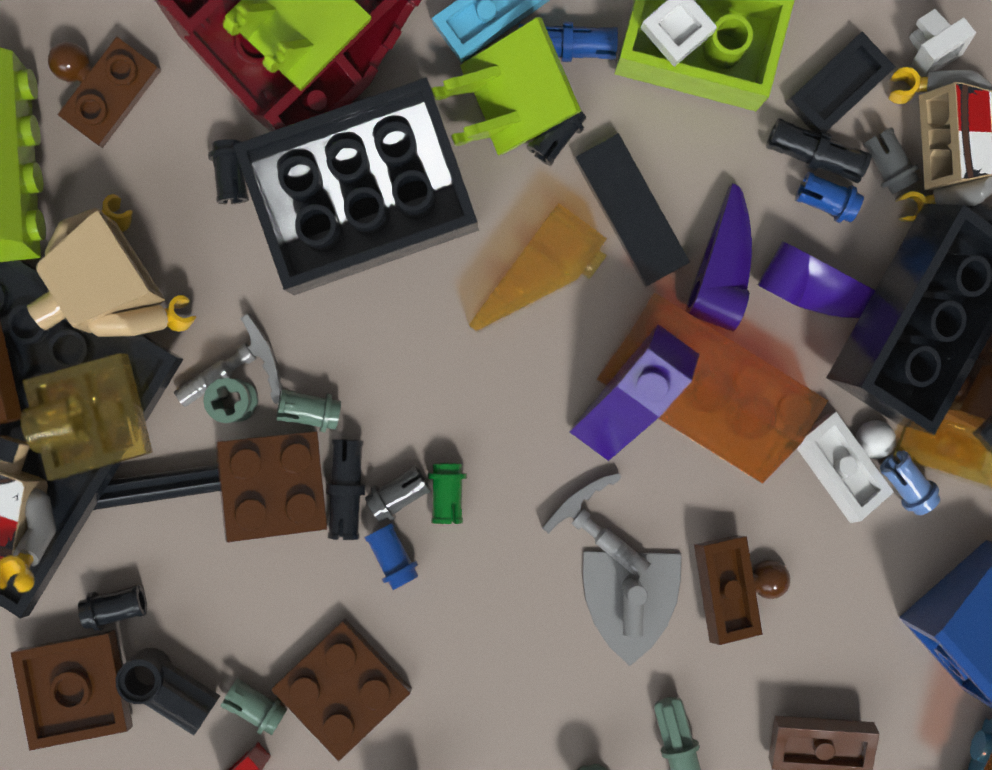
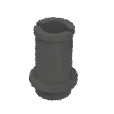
[863,127,920,194]
[365,465,432,522]

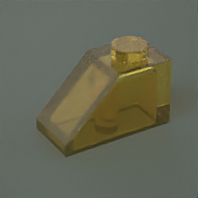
[893,419,992,491]

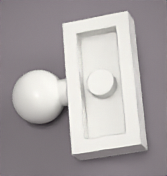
[792,412,896,523]

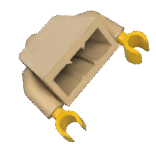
[27,194,197,337]

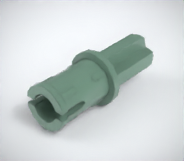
[654,697,701,770]

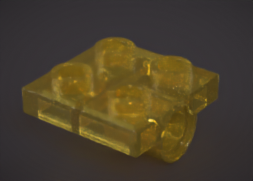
[21,353,153,480]

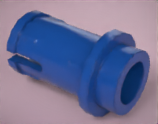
[795,172,864,223]
[364,523,419,590]

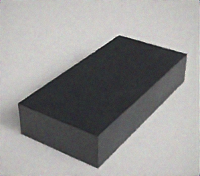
[786,31,896,134]

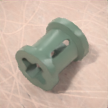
[203,378,259,423]

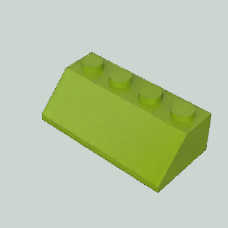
[0,47,46,262]

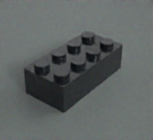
[826,204,992,435]

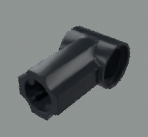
[116,648,220,736]

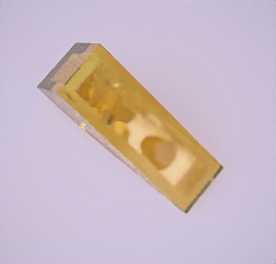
[469,203,607,334]

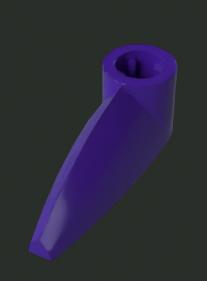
[685,183,752,332]
[757,241,875,318]

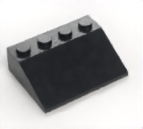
[233,77,479,295]

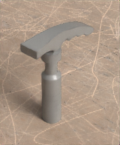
[174,313,282,407]
[542,473,651,579]

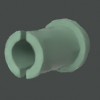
[276,389,341,433]
[220,678,287,735]

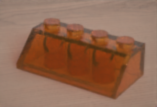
[596,292,828,484]

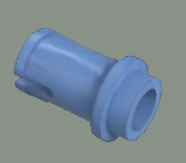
[880,451,940,515]

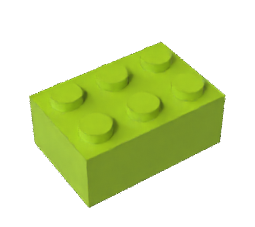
[614,0,795,111]

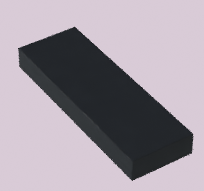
[575,133,690,287]

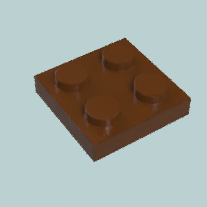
[215,431,327,543]
[271,618,412,762]
[11,630,133,751]

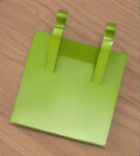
[223,0,371,91]
[431,17,581,155]

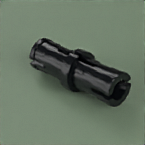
[766,118,872,184]
[326,439,365,540]

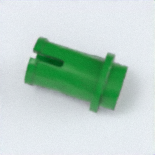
[428,463,467,524]

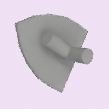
[583,551,681,666]

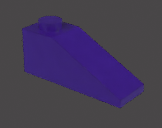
[569,324,700,461]

